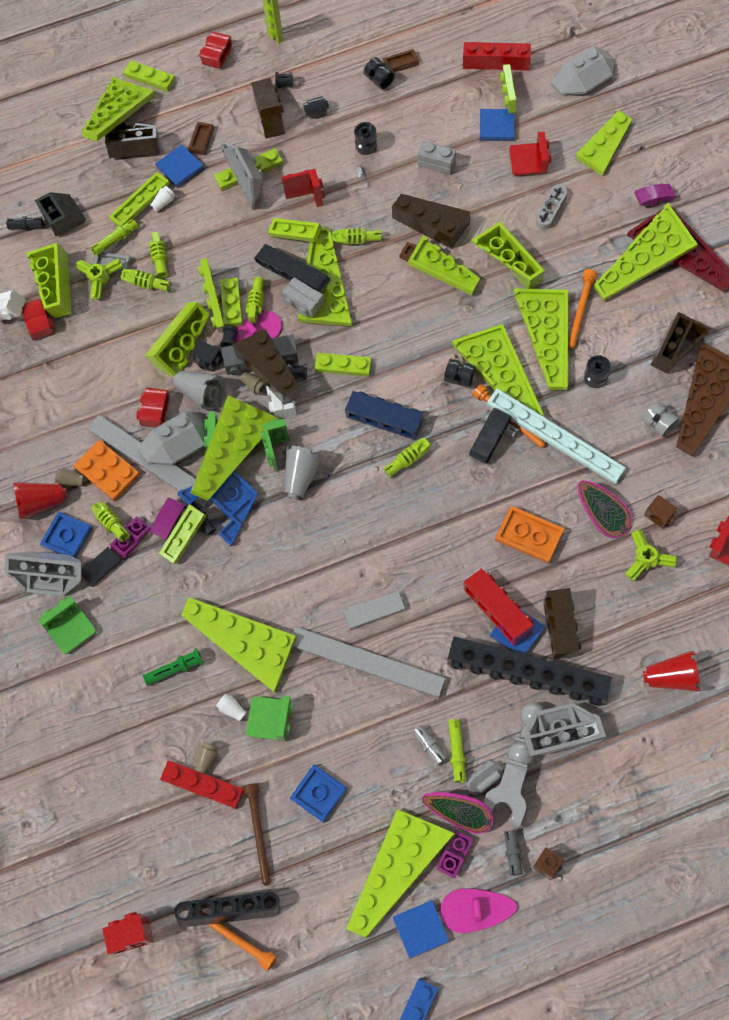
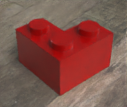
[102,912,153,955]

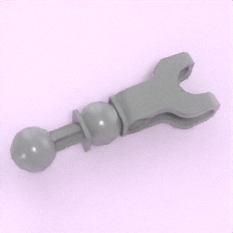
[484,703,545,829]

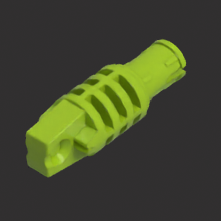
[332,228,381,245]
[149,232,168,278]
[121,269,171,292]
[245,277,265,323]
[383,437,431,478]
[92,502,130,542]

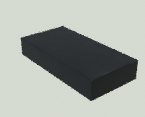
[82,547,121,587]

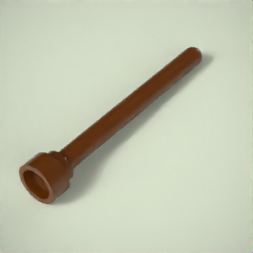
[242,783,270,886]

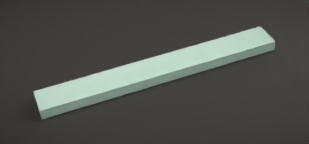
[486,388,626,485]

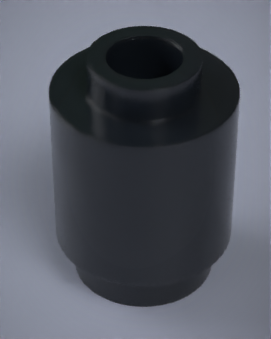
[303,96,329,117]

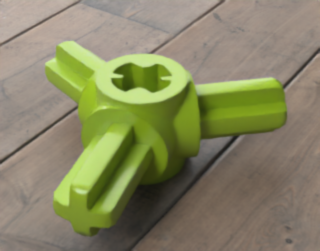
[76,259,123,300]
[625,530,677,581]

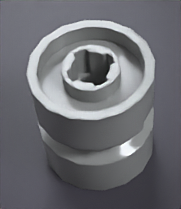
[642,402,679,437]

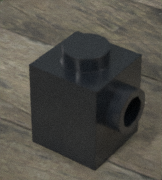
[192,341,222,372]

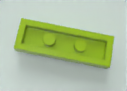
[123,60,175,92]
[500,64,516,114]
[268,218,322,242]
[220,277,243,327]
[314,353,371,377]
[159,504,207,564]

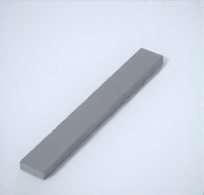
[87,415,211,508]
[293,627,445,698]

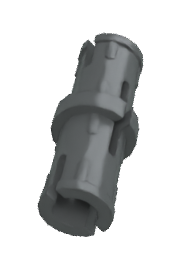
[504,830,523,876]

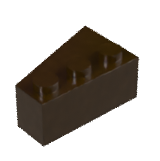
[251,78,285,139]
[105,121,160,158]
[650,312,711,373]
[543,588,581,660]

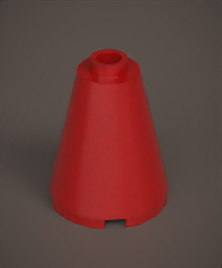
[13,482,67,519]
[643,651,701,692]

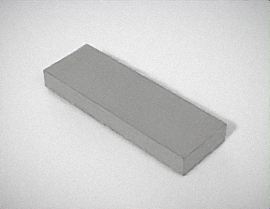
[343,591,405,630]

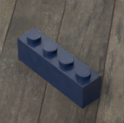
[345,391,423,440]

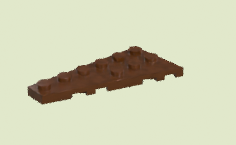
[676,342,729,457]

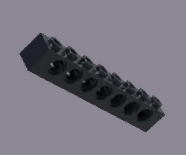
[447,636,612,706]

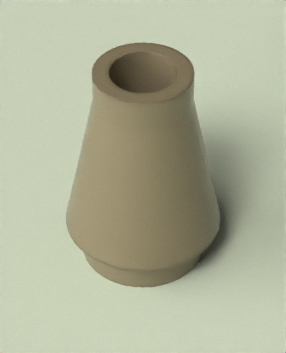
[241,372,267,395]
[55,467,84,486]
[195,742,218,774]

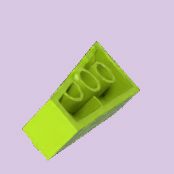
[471,221,545,289]
[26,243,71,318]
[145,302,209,378]

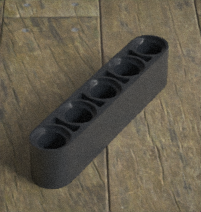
[254,244,331,293]
[174,891,280,927]

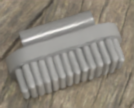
[465,761,503,796]

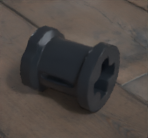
[275,72,293,88]
[220,326,239,347]
[288,363,307,380]

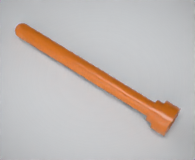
[568,269,598,349]
[472,384,545,448]
[188,911,277,971]

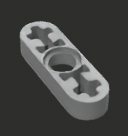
[536,185,567,230]

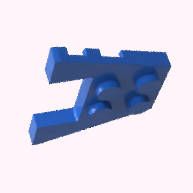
[177,470,258,546]

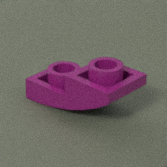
[634,184,676,206]
[149,497,185,540]
[110,516,151,559]
[436,830,474,879]

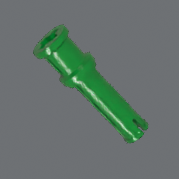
[143,648,204,686]

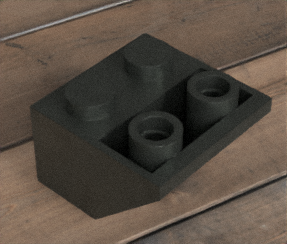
[35,192,86,236]

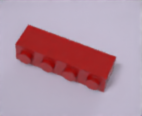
[463,42,531,71]
[463,568,533,646]

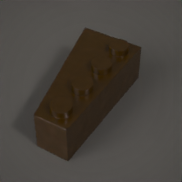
[392,194,471,249]
[232,329,301,405]

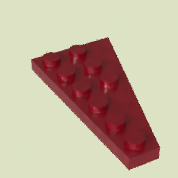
[627,207,729,292]

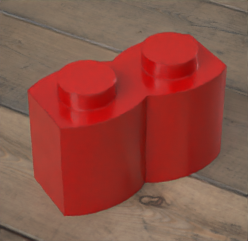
[199,31,233,69]
[21,298,55,341]
[136,387,170,428]

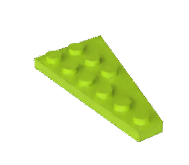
[82,77,155,141]
[594,203,698,302]
[298,227,352,327]
[513,288,568,390]
[451,324,544,417]
[190,395,279,501]
[181,597,297,693]
[346,809,455,939]

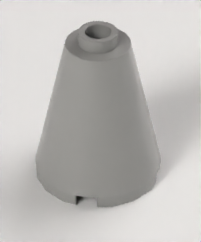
[173,371,225,411]
[285,446,324,500]

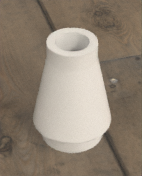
[150,186,175,212]
[216,693,247,722]

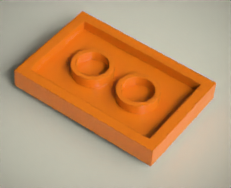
[73,440,140,501]
[495,506,564,564]

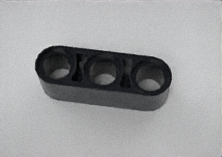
[469,407,512,464]

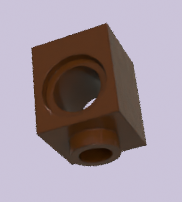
[644,495,677,529]
[533,847,564,880]

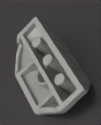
[551,46,614,95]
[221,142,264,209]
[137,412,207,465]
[5,551,82,596]
[524,703,606,757]

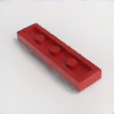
[160,760,243,809]

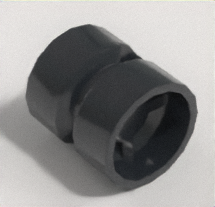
[364,57,395,90]
[354,122,377,155]
[584,355,611,388]
[444,358,476,388]

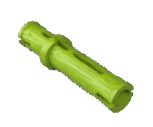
[90,219,138,256]
[448,719,467,783]

